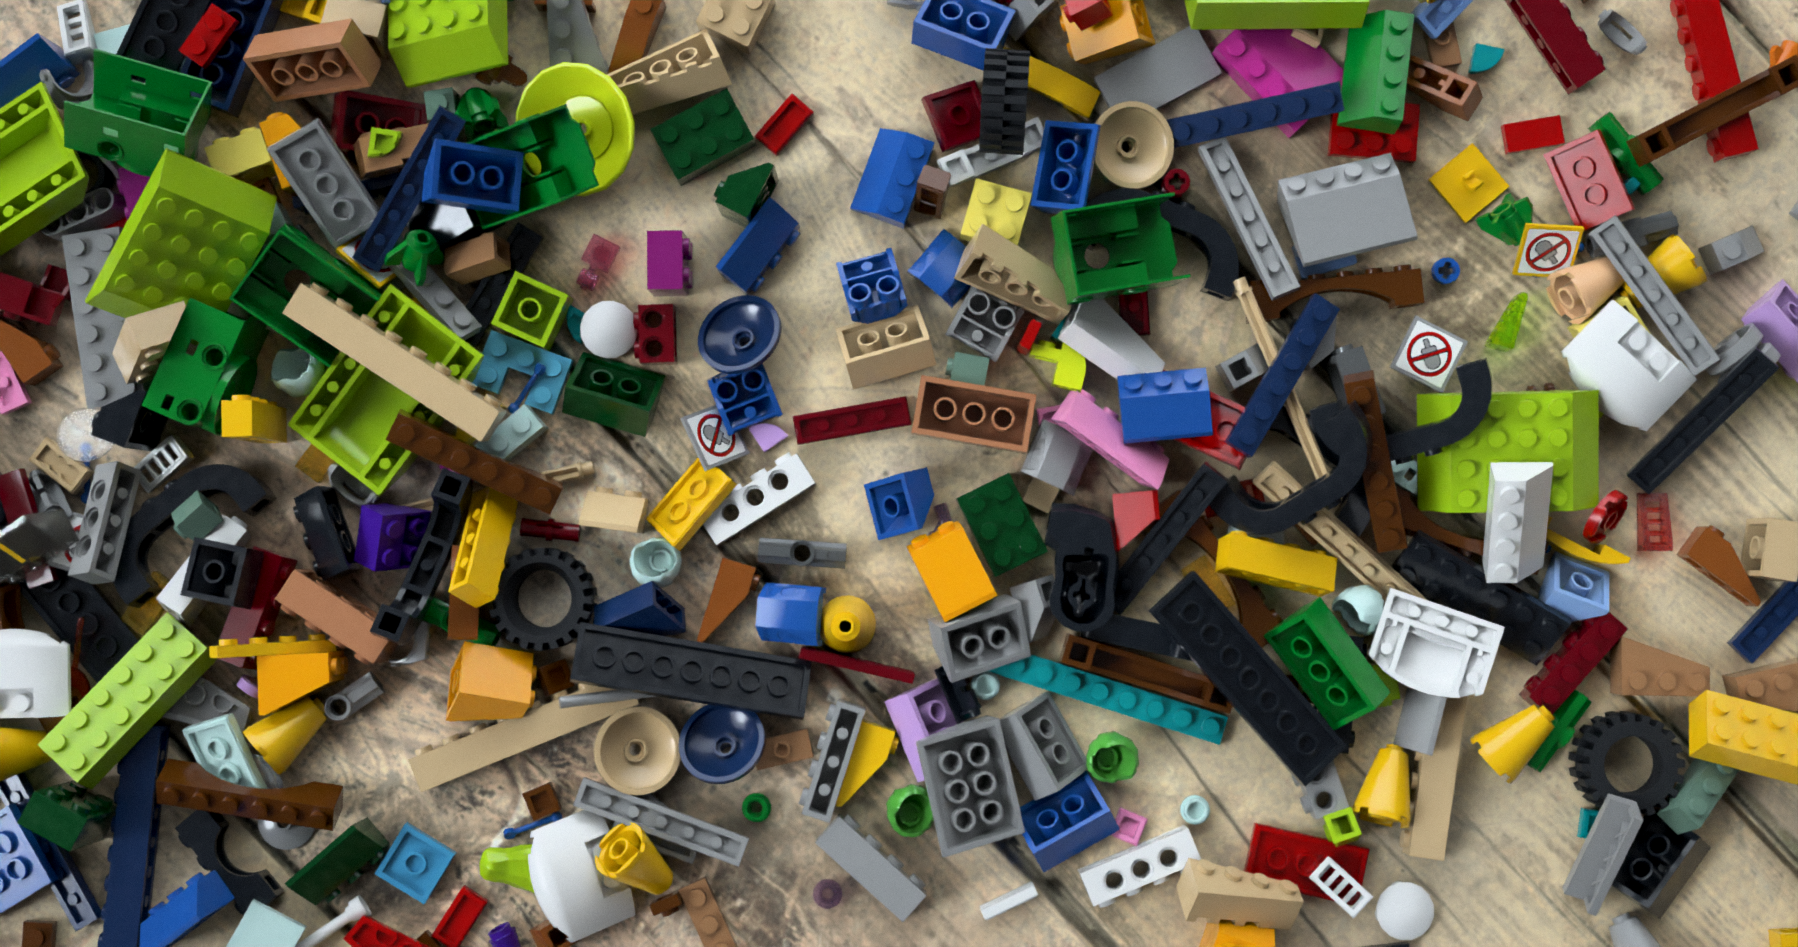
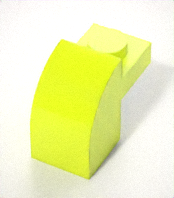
[1029,340,1086,392]

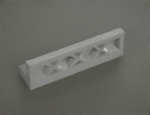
[1562,793,1643,916]

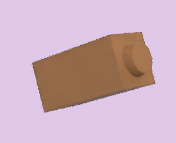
[443,232,511,285]

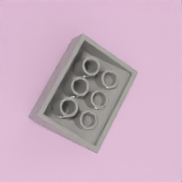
[1277,153,1418,267]
[916,715,1025,857]

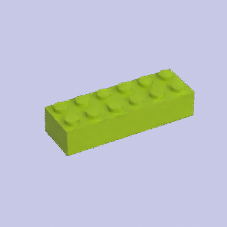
[1184,0,1370,30]
[38,612,217,790]

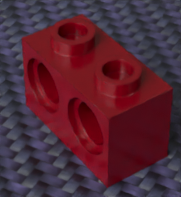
[633,304,677,365]

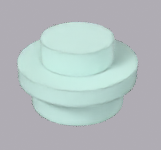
[971,671,1000,700]
[1180,795,1210,825]

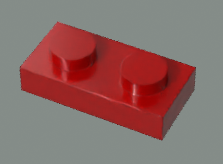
[178,3,239,69]

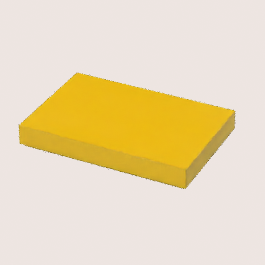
[646,458,737,551]

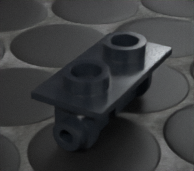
[934,666,982,724]

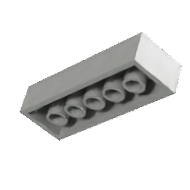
[62,226,154,410]

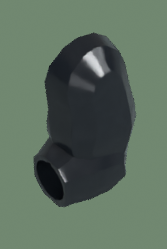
[1044,503,1119,631]

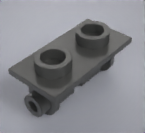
[28,470,74,530]

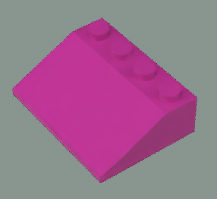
[1212,29,1343,138]

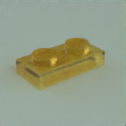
[120,571,170,635]

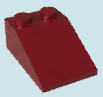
[330,90,427,154]

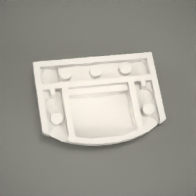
[1562,300,1697,431]
[1368,588,1505,698]
[0,629,71,718]
[528,810,635,943]

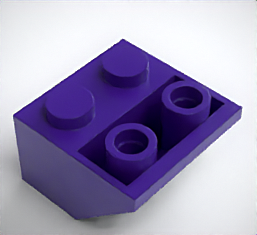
[354,503,431,572]

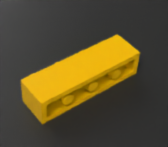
[221,395,287,444]
[448,487,518,608]
[1215,531,1337,597]

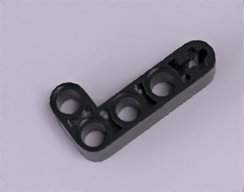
[1079,614,1192,661]

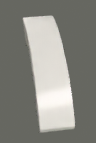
[937,117,1044,187]

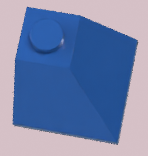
[864,467,934,540]

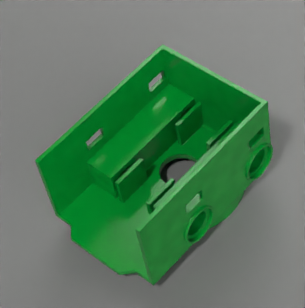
[64,49,212,177]
[467,104,599,229]
[1051,192,1191,305]
[229,223,383,367]
[141,298,270,436]

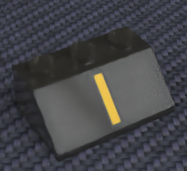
[0,509,79,585]

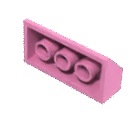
[1051,390,1170,490]

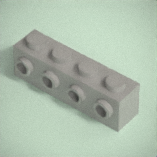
[799,699,866,823]
[815,813,927,922]

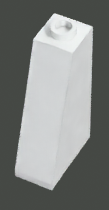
[1058,299,1165,379]
[156,514,251,627]

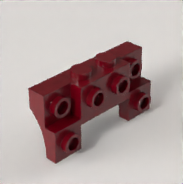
[0,264,71,327]

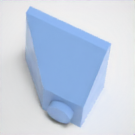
[1538,551,1610,622]

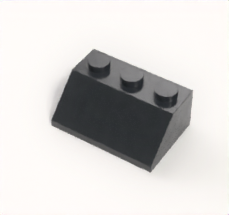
[91,390,174,451]
[293,486,363,581]
[1611,809,1711,919]

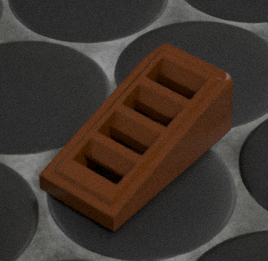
[914,165,951,219]

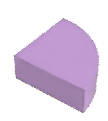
[748,423,788,452]

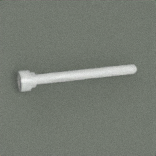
[295,895,372,947]

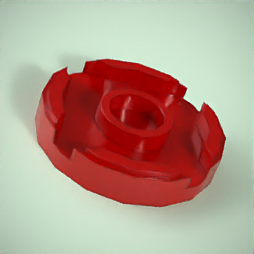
[1583,490,1628,544]

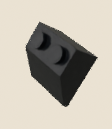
[180,537,265,610]

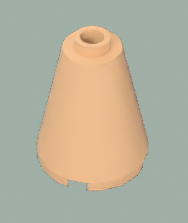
[1546,256,1625,324]

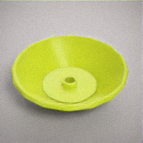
[516,62,635,197]

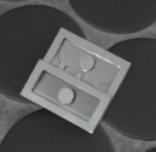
[1393,688,1447,756]

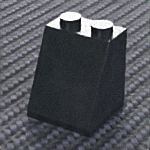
[406,199,505,254]

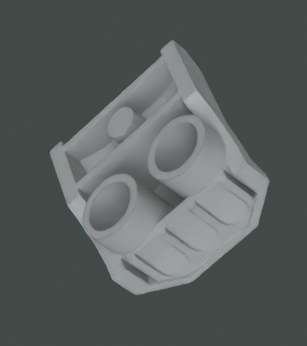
[945,287,1025,362]
[1020,419,1093,496]

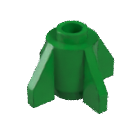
[455,87,509,142]
[1475,193,1533,246]
[384,230,444,286]

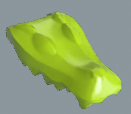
[479,844,535,894]

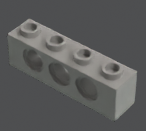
[68,461,142,584]

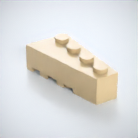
[607,29,732,115]
[954,224,1071,325]
[1176,858,1304,930]

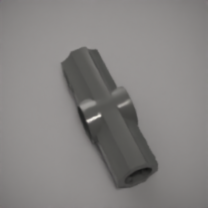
[1585,211,1679,258]
[758,537,847,569]

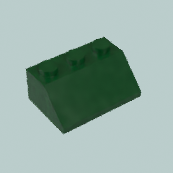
[714,162,779,228]
[562,352,666,437]
[285,817,390,906]

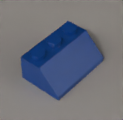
[911,0,1016,71]
[0,33,81,108]
[1030,120,1101,215]
[850,128,934,229]
[422,138,524,214]
[716,197,801,295]
[1117,367,1213,444]
[1020,770,1120,872]
[139,870,235,947]

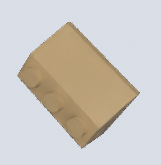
[112,301,186,384]
[835,304,937,390]

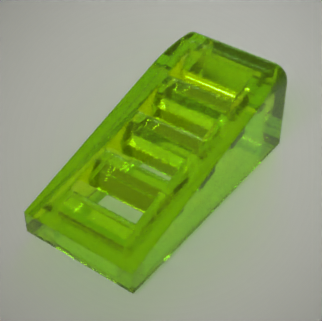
[1484,292,1528,352]

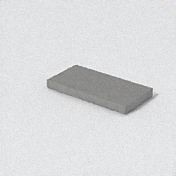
[1093,26,1222,110]
[267,118,379,249]

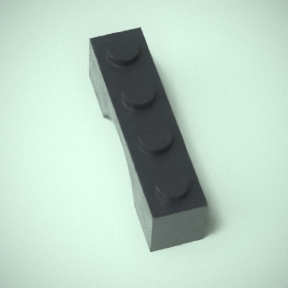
[175,810,285,915]

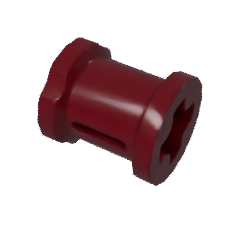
[1161,169,1190,199]

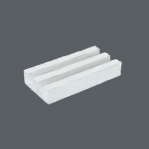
[980,881,1038,920]

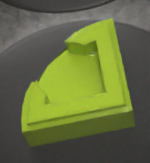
[367,127,403,158]

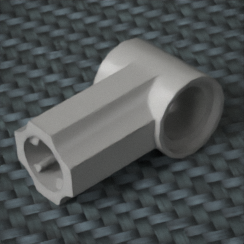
[324,671,385,720]

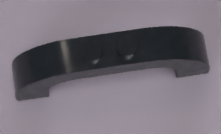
[1086,188,1239,301]
[1309,358,1493,465]
[1209,400,1373,534]
[1269,406,1371,537]
[113,464,277,608]
[370,468,473,646]

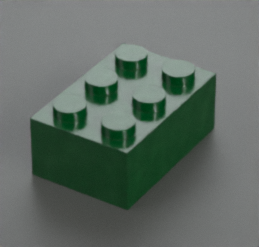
[650,88,757,186]
[956,473,1048,577]
[17,780,116,851]

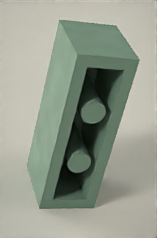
[1657,758,1739,834]

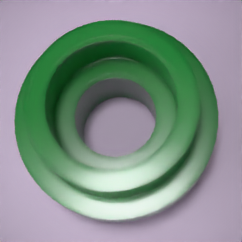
[742,793,771,822]

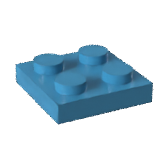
[374,822,457,904]

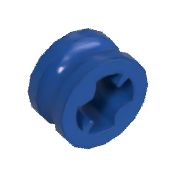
[1431,257,1460,284]

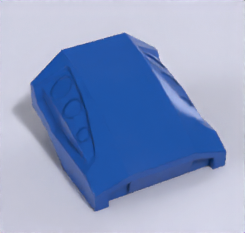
[907,229,971,309]
[836,248,908,324]
[707,363,783,436]
[755,582,826,646]

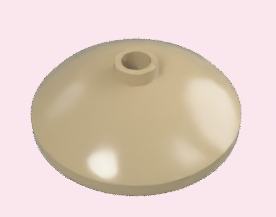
[1094,101,1174,189]
[594,706,681,795]

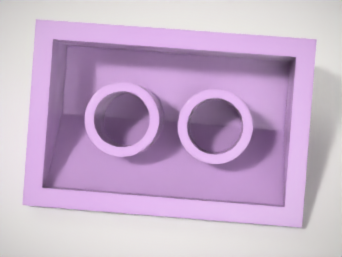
[1741,279,1798,383]
[884,678,964,783]

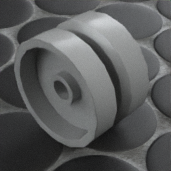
[1705,323,1781,383]

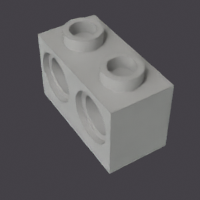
[1291,761,1349,819]

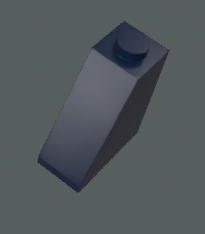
[593,581,686,636]

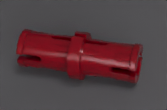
[520,518,581,542]

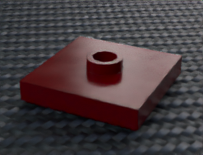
[921,80,982,153]

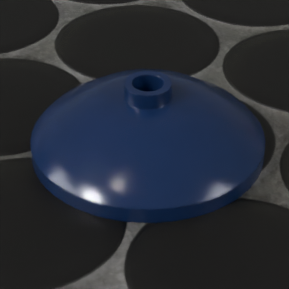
[698,295,782,374]
[679,705,766,784]

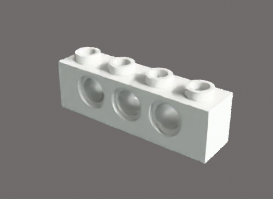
[703,452,816,546]
[1077,825,1201,908]

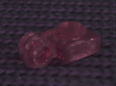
[576,234,621,291]

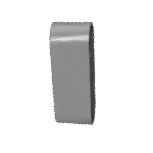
[41,188,127,242]

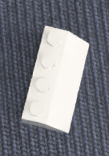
[1482,462,1553,583]

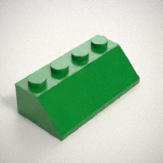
[1337,10,1414,134]
[1263,597,1390,730]

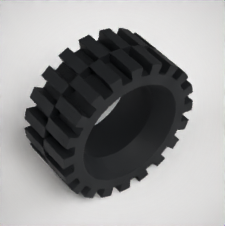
[979,48,1030,155]
[489,548,597,651]
[1568,711,1685,816]

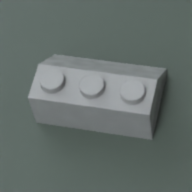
[927,594,1031,683]
[1000,691,1087,801]

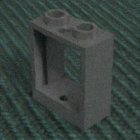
[1323,343,1386,414]

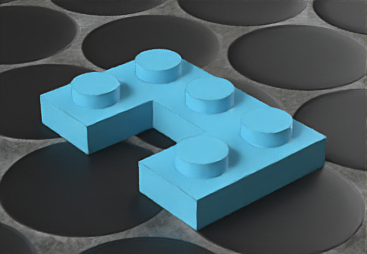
[472,330,574,415]

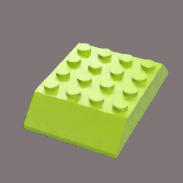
[388,0,508,88]
[0,82,89,256]
[85,148,277,345]
[287,284,484,496]
[1416,390,1599,513]

